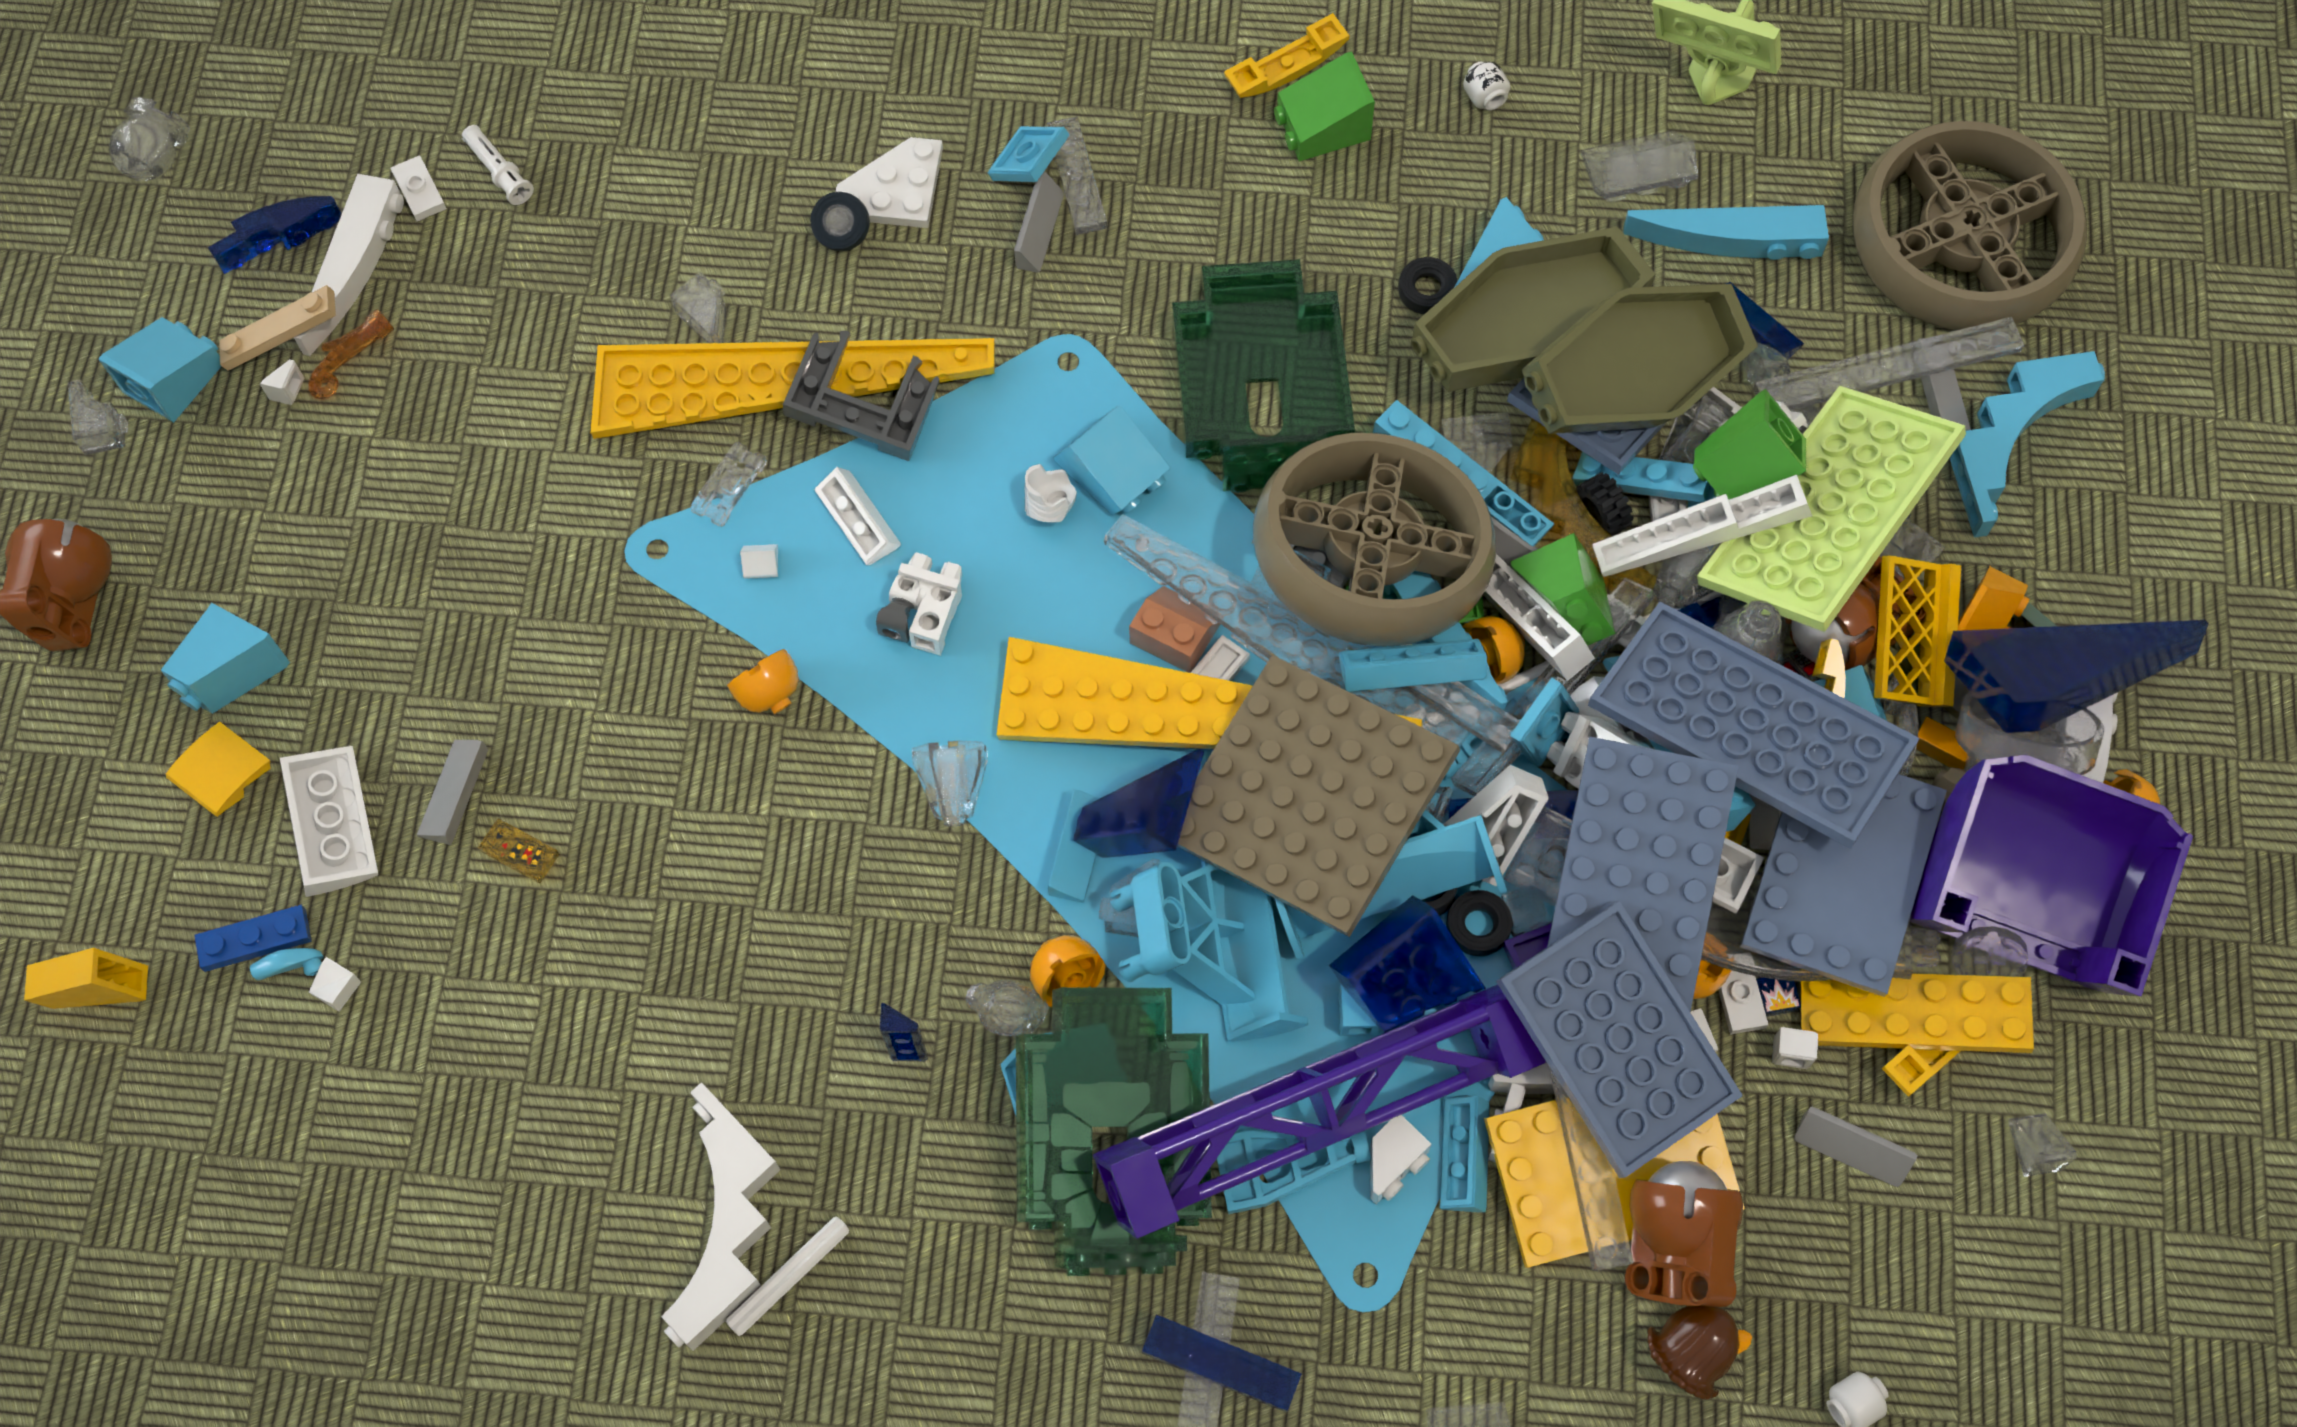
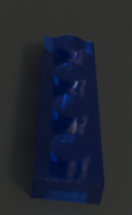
[1142,1314,1302,1413]

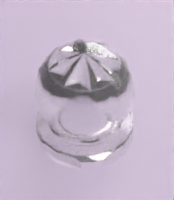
[108,97,190,181]

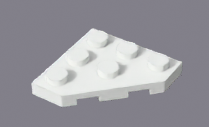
[832,137,943,228]

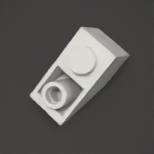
[1370,1115,1431,1204]

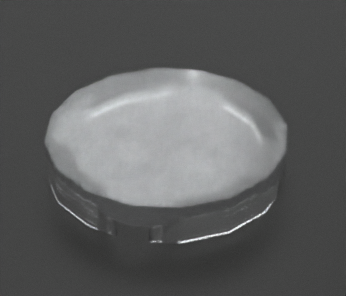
[1951,926,2028,977]

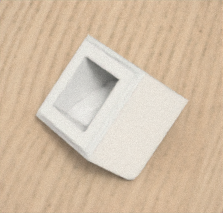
[260,359,305,405]
[309,957,361,1012]
[1772,1027,1818,1069]

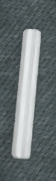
[726,1216,849,1336]

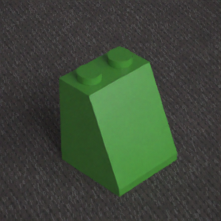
[1274,51,1375,162]
[1693,389,1806,500]
[1511,533,1615,646]

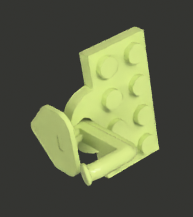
[1652,0,1782,105]

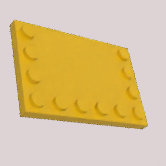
[1484,1096,1745,1268]

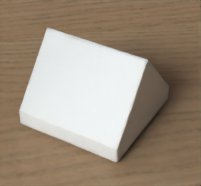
[740,544,778,579]

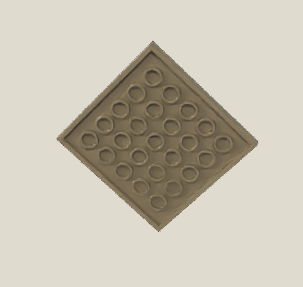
[1161,655,1460,937]

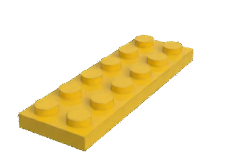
[1800,970,2034,1053]

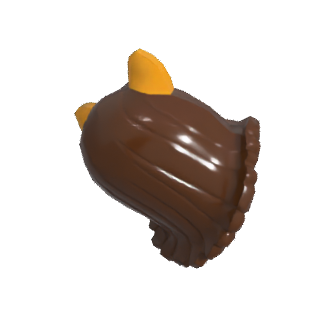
[1647,1306,1752,1400]

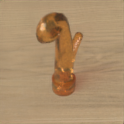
[308,309,394,399]

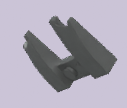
[783,331,940,461]

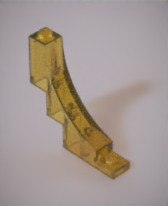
[1510,418,1657,603]

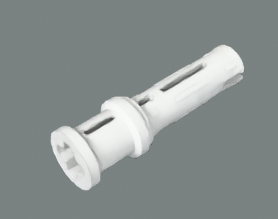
[462,125,534,205]

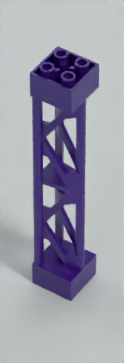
[1093,984,1547,1238]

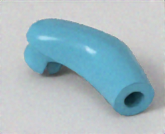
[250,948,324,980]

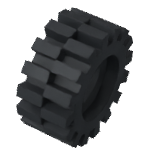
[1574,472,1633,540]

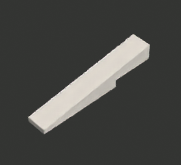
[1592,474,1812,577]

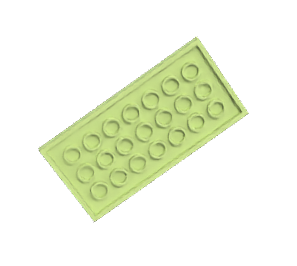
[1697,386,1966,632]

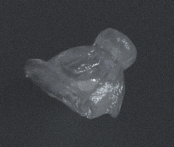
[965,980,1049,1044]

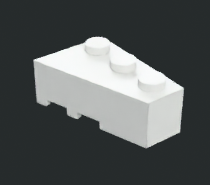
[1443,765,1549,886]

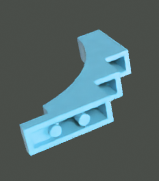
[1950,351,2105,538]

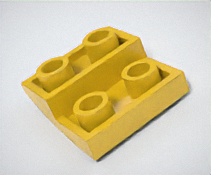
[166,722,271,817]

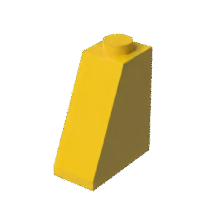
[24,948,148,1009]

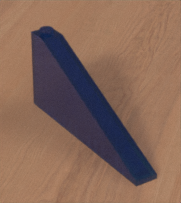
[1944,620,2209,733]

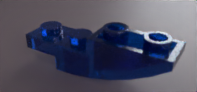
[208,196,342,274]

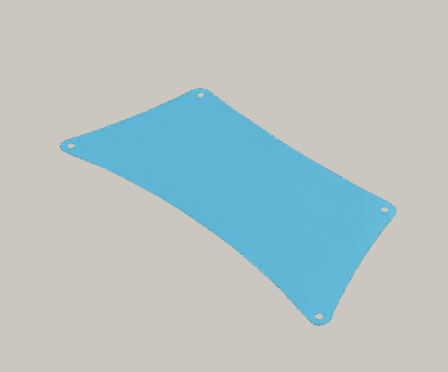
[624,334,1577,1313]

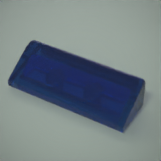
[1726,282,1804,365]
[880,1003,928,1062]

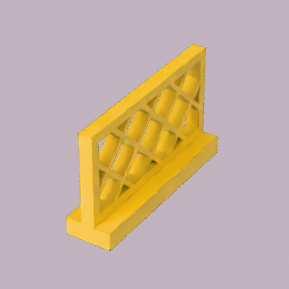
[1874,555,1961,707]

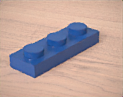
[194,904,312,972]

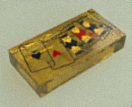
[478,818,560,884]

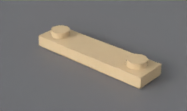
[219,285,336,371]

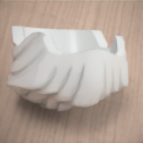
[1025,464,1077,522]

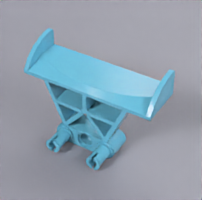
[1274,810,1507,960]
[1110,859,1308,1041]

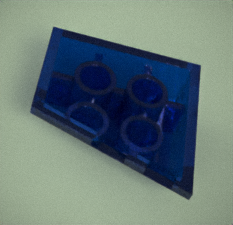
[1073,749,1204,858]
[1329,895,1486,1033]

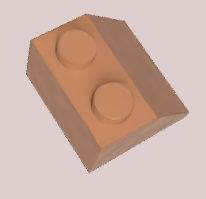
[1129,586,1224,673]

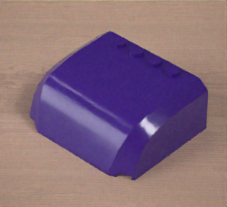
[1909,755,2193,997]

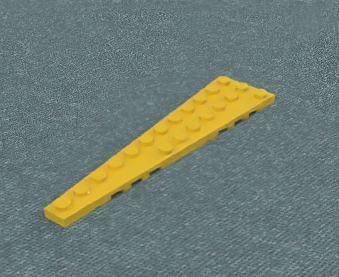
[590,338,995,439]
[996,637,1423,749]

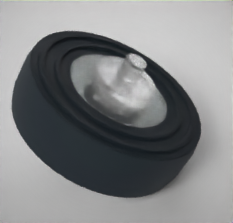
[810,191,870,251]

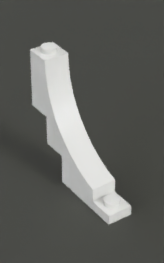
[661,1082,780,1351]

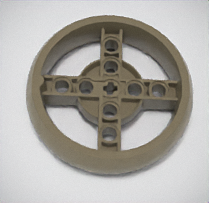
[1853,121,2087,332]
[1253,433,1496,647]

